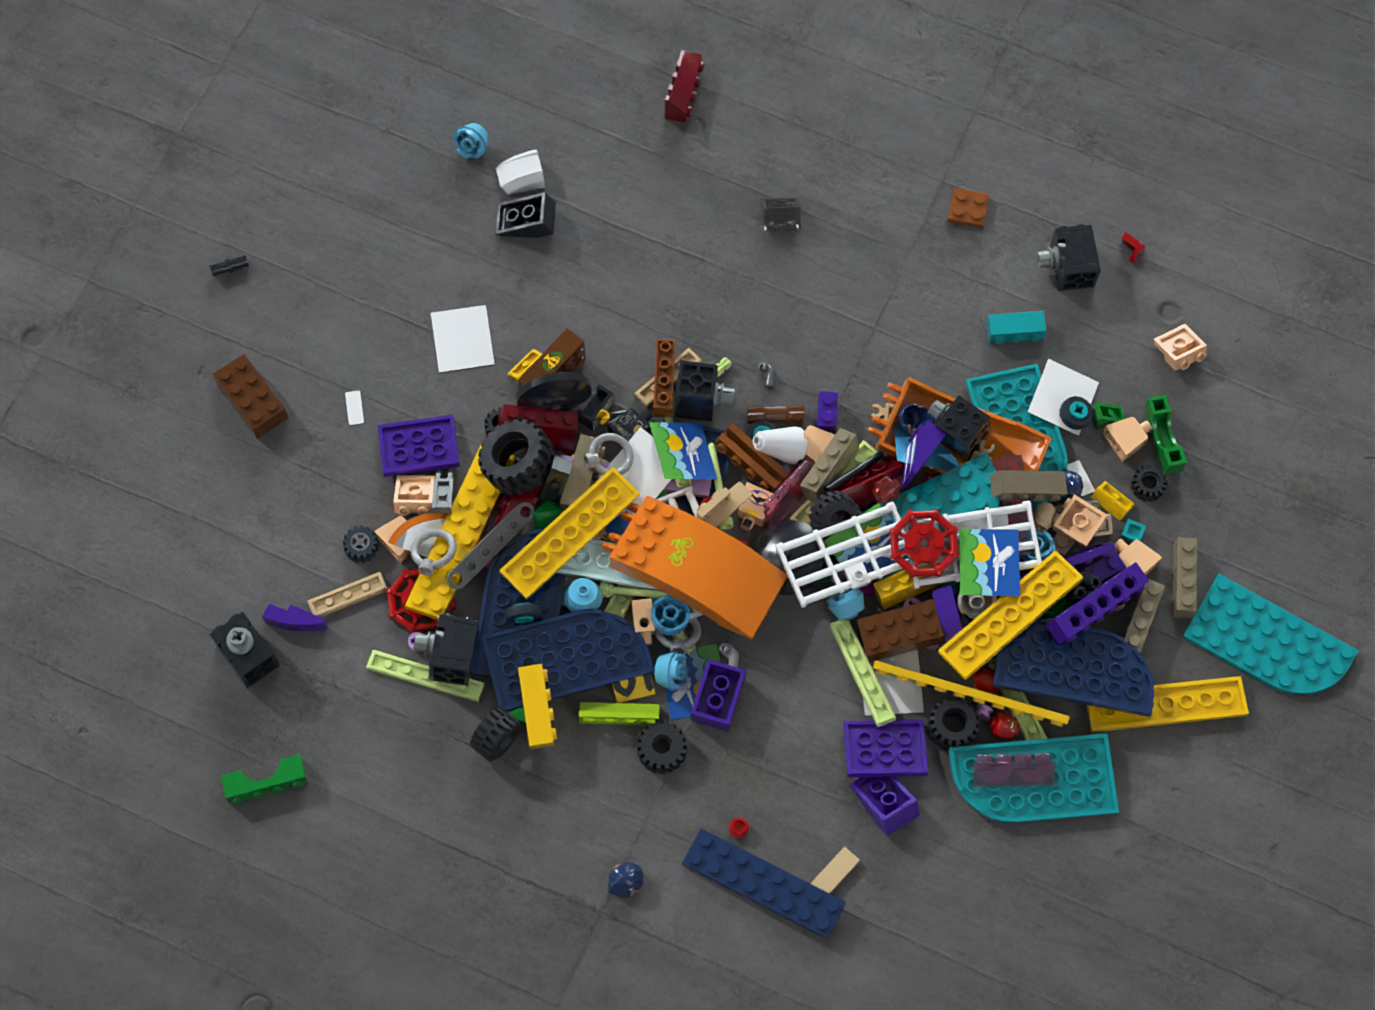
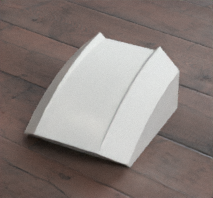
[496,150,545,195]

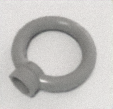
[583,433,634,475]
[411,529,457,576]
[655,618,702,654]

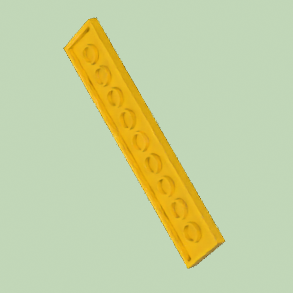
[405,445,517,620]
[873,660,1070,727]

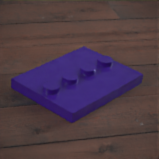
[378,415,460,477]
[843,720,928,778]

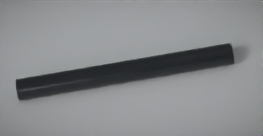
[824,451,884,492]

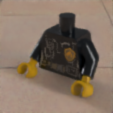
[596,408,654,442]

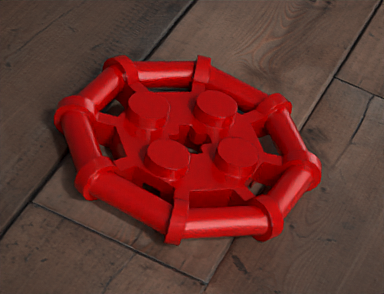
[889,509,960,578]
[385,569,457,634]

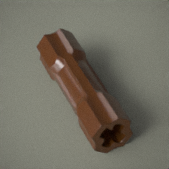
[747,405,805,424]

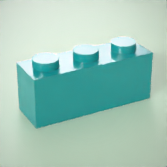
[986,311,1047,344]

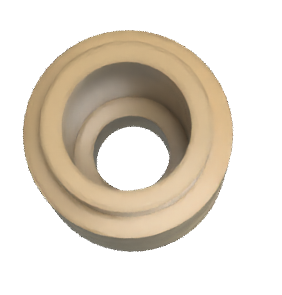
[1033,502,1056,532]

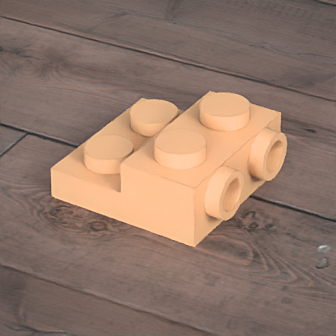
[1154,324,1207,371]
[393,475,435,516]
[1052,494,1107,548]

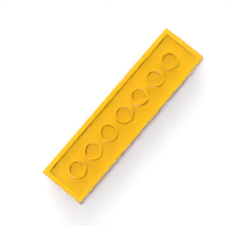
[499,467,640,600]
[938,551,1083,680]
[1086,676,1249,733]

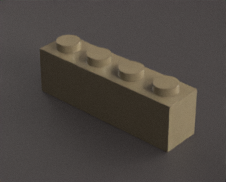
[800,428,860,502]
[560,434,606,511]
[989,470,1068,502]
[1172,537,1197,619]
[1123,579,1165,653]

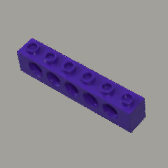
[1045,562,1149,644]

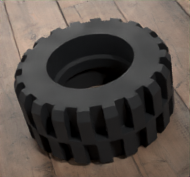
[478,419,555,495]

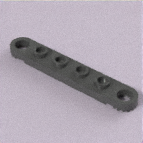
[446,502,535,589]

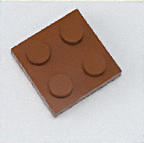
[947,188,989,229]

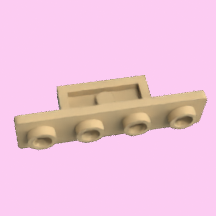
[697,482,752,528]

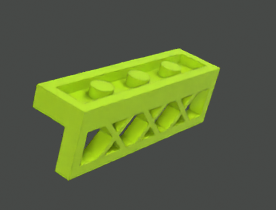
[579,702,659,725]

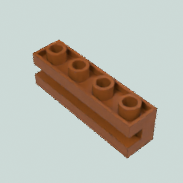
[653,339,675,417]
[714,422,789,493]

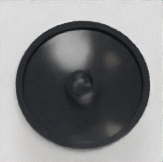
[516,372,592,411]
[752,520,826,595]

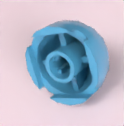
[651,595,690,635]

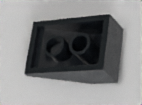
[495,192,556,238]

